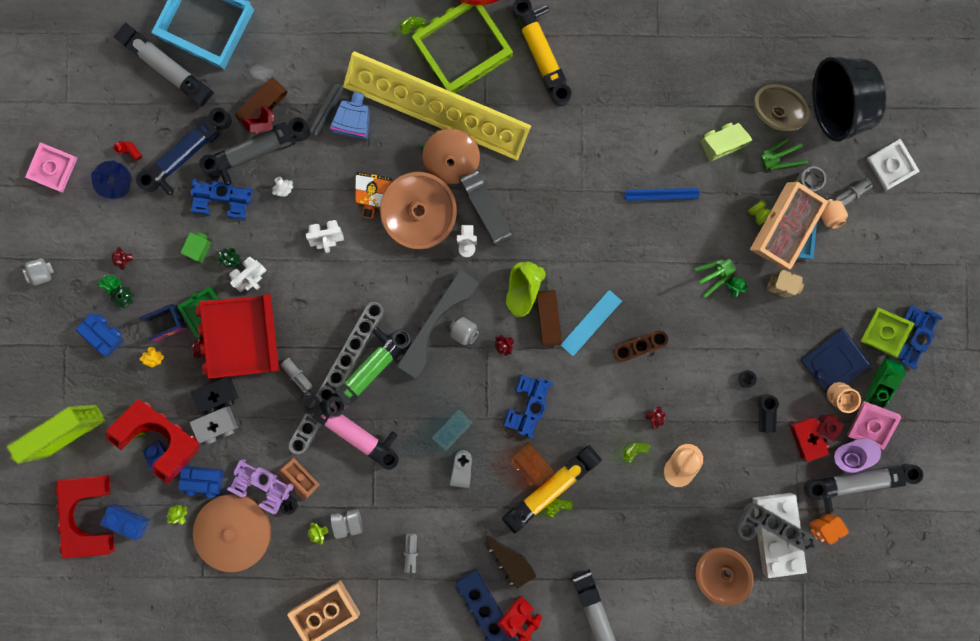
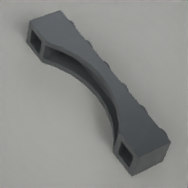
[397,269,480,379]

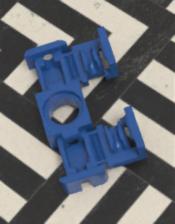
[190,179,253,220]
[898,305,943,370]
[503,375,553,439]

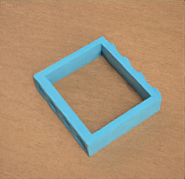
[152,0,254,70]

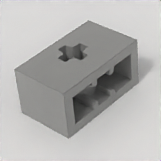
[190,406,238,445]

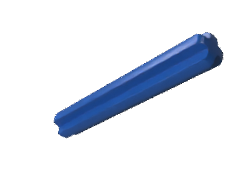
[624,188,700,201]

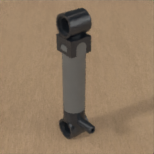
[199,117,310,186]

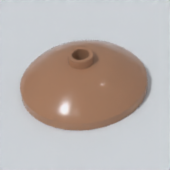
[422,129,480,184]
[696,548,754,606]

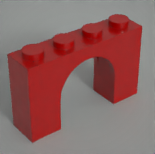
[106,399,200,485]
[55,475,115,559]

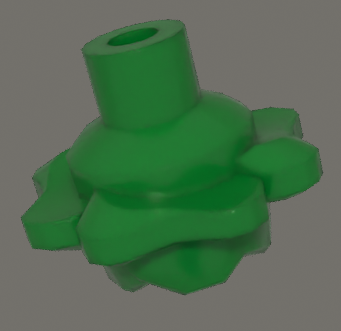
[97,275,122,295]
[726,277,749,297]

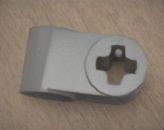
[450,450,472,488]

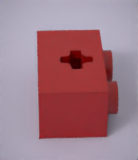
[789,417,829,462]

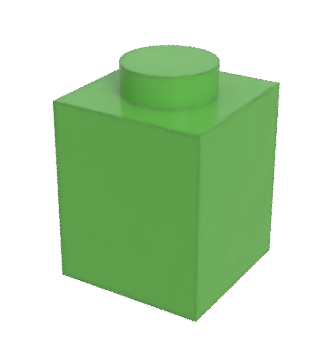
[180,232,212,263]

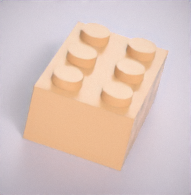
[287,580,360,641]

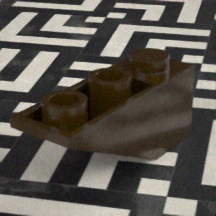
[485,536,537,589]

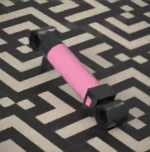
[299,392,399,470]

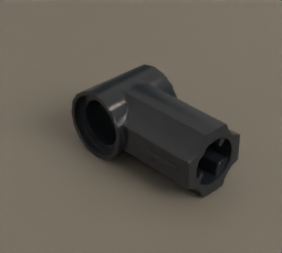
[758,394,779,433]

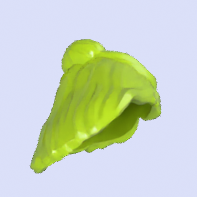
[506,262,546,317]

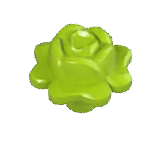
[166,505,187,525]
[308,523,328,545]

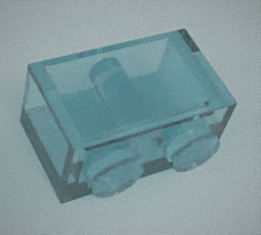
[432,409,473,451]

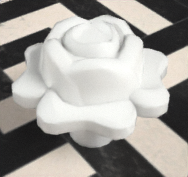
[272,177,293,197]

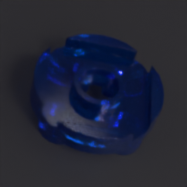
[91,160,132,199]

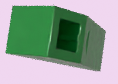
[864,357,906,409]

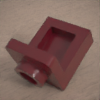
[243,106,274,134]
[817,414,844,441]

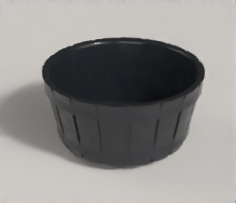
[812,57,886,142]

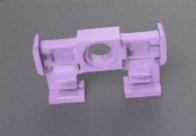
[227,459,294,514]

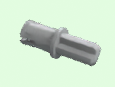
[836,178,873,206]
[280,358,313,393]
[403,533,418,573]

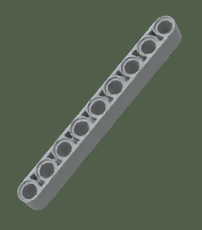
[289,302,384,454]

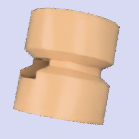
[826,382,861,413]

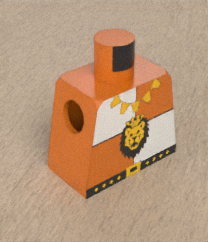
[356,172,394,219]

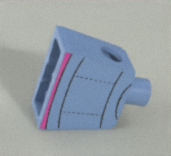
[330,92,370,141]

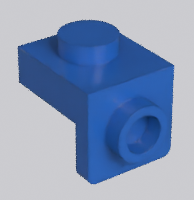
[143,441,166,470]

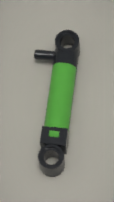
[321,327,410,419]

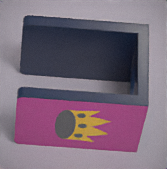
[140,304,187,342]

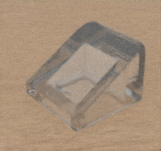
[250,64,275,82]

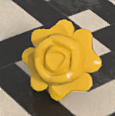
[140,347,164,368]

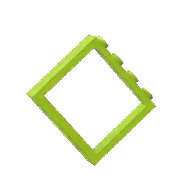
[412,2,513,94]
[7,405,106,464]

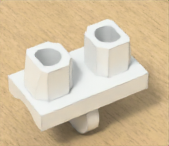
[306,220,344,253]
[457,225,477,257]
[229,257,267,292]

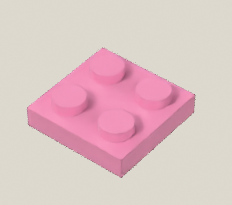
[25,142,77,193]
[847,401,901,450]

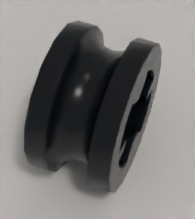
[738,370,757,388]
[279,497,298,515]

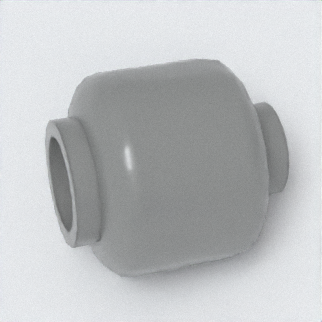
[22,258,54,286]
[449,317,479,345]

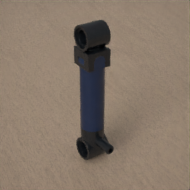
[136,107,232,195]

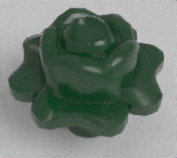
[218,248,240,267]
[111,285,135,309]

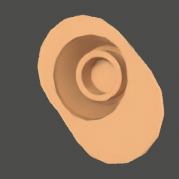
[664,444,703,487]

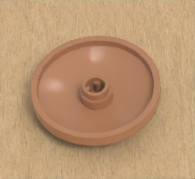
[380,172,457,249]
[193,494,271,572]

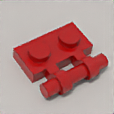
[497,595,543,641]

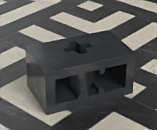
[191,377,239,415]

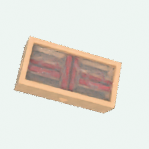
[750,182,828,270]

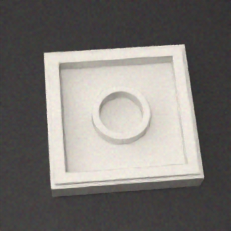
[866,139,920,191]

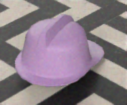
[834,438,881,474]

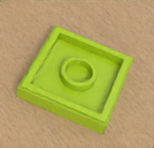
[861,307,914,358]

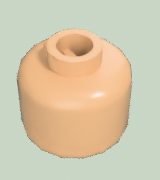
[820,199,848,229]

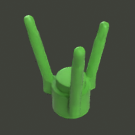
[760,138,808,171]
[694,259,736,298]

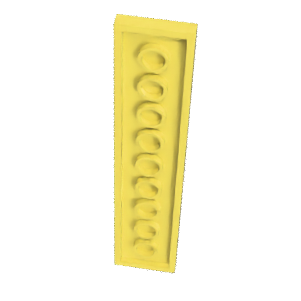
[343,51,531,161]

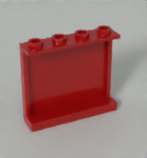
[196,294,279,379]

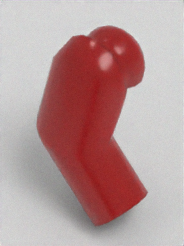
[113,141,142,161]

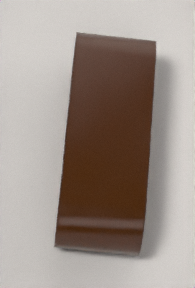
[235,78,288,124]
[536,290,562,347]
[613,331,668,362]

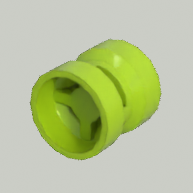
[748,199,771,226]

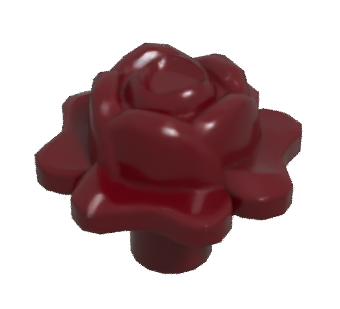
[112,247,133,270]
[495,335,514,356]
[191,337,203,358]
[645,406,666,429]

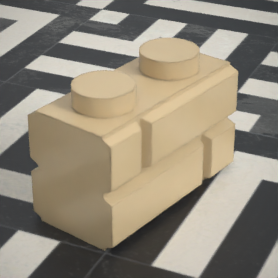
[767,270,804,298]

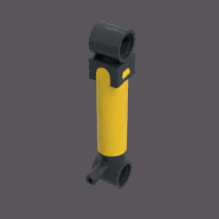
[513,0,572,107]
[502,445,602,534]

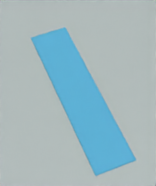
[561,290,622,356]

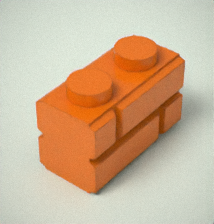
[810,513,849,545]

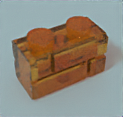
[511,442,554,487]

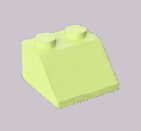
[700,123,752,162]

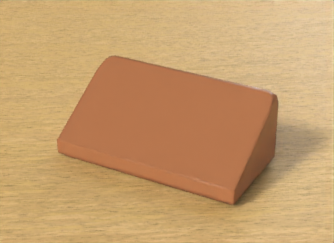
[278,458,320,501]

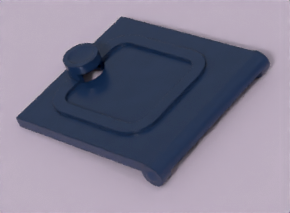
[801,328,872,394]

